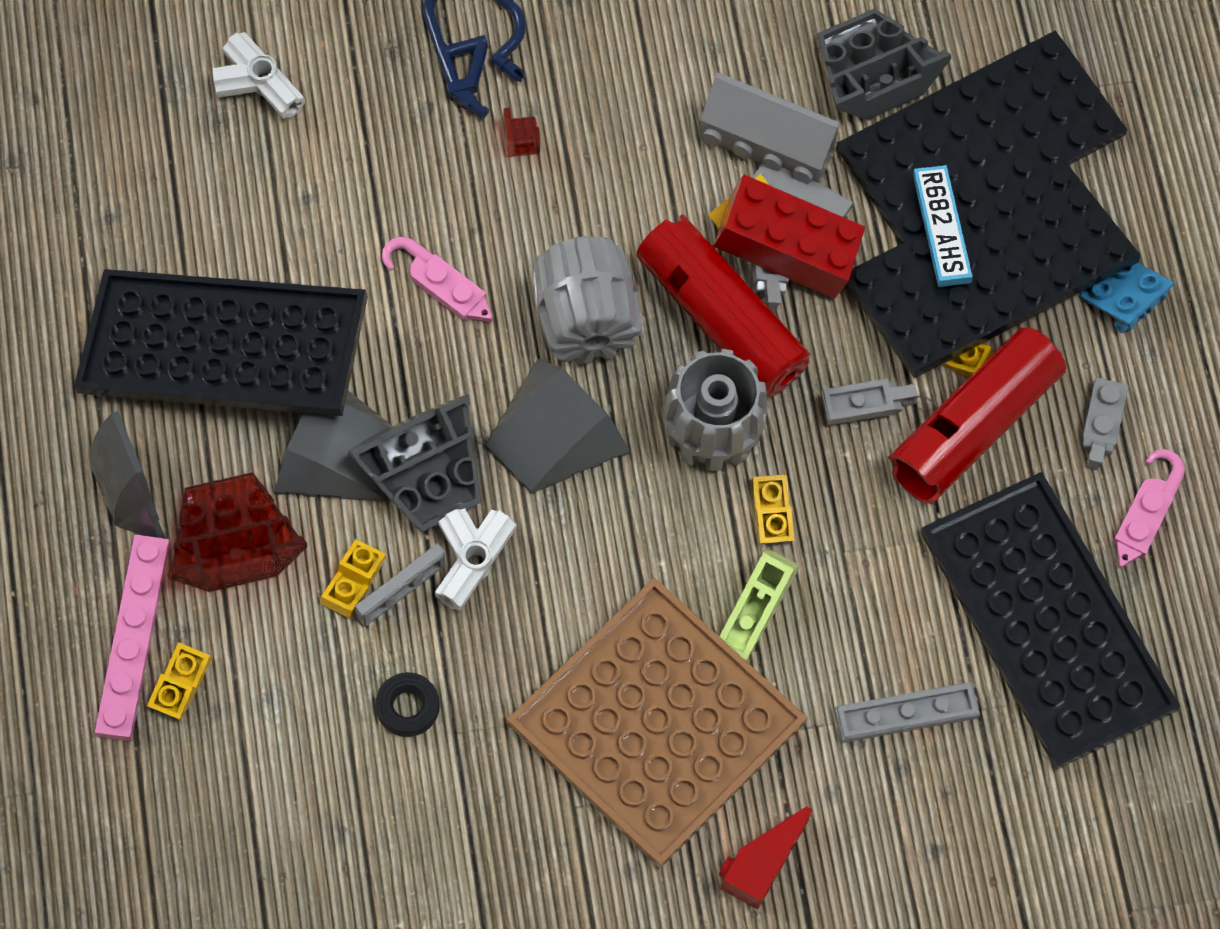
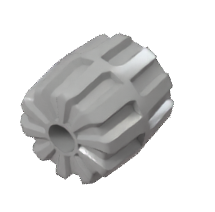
[533,236,642,364]
[664,349,767,471]

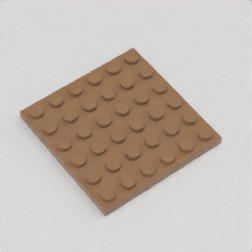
[507,577,808,868]

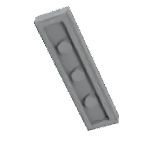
[834,682,980,743]

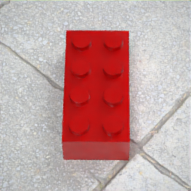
[713,174,866,299]

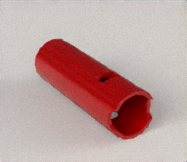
[636,214,811,397]
[887,327,1066,505]

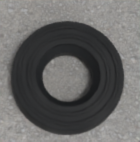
[376,672,440,737]

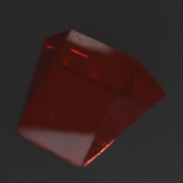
[168,472,307,592]

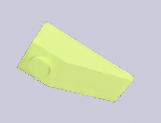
[719,550,800,661]

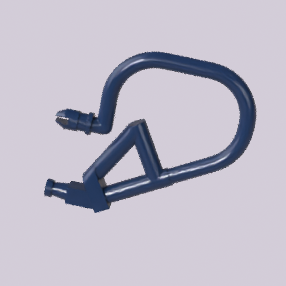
[423,0,526,120]

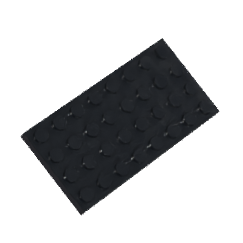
[836,30,1127,244]
[845,161,1140,379]
[74,269,368,416]
[920,472,1181,770]

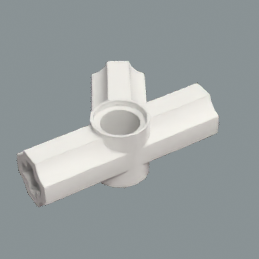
[213,32,305,119]
[435,508,517,611]

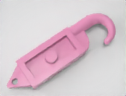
[382,237,492,322]
[1112,449,1185,568]

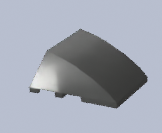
[818,9,951,120]
[485,358,630,494]
[274,391,393,502]
[348,394,481,532]
[89,411,166,539]

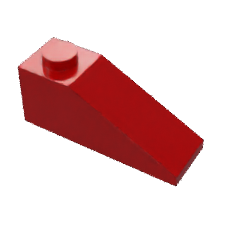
[719,806,812,910]

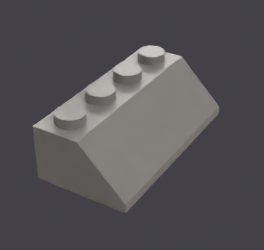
[697,72,840,184]

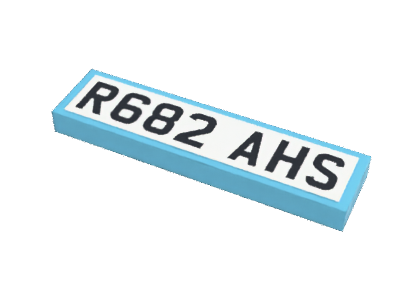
[913,165,973,287]

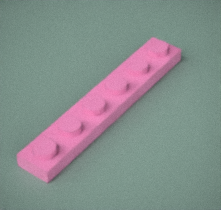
[95,535,170,741]

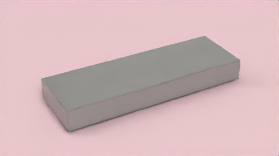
[752,163,853,218]
[355,544,445,626]

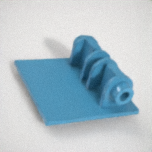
[1080,263,1175,333]

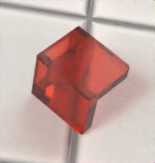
[503,107,541,157]

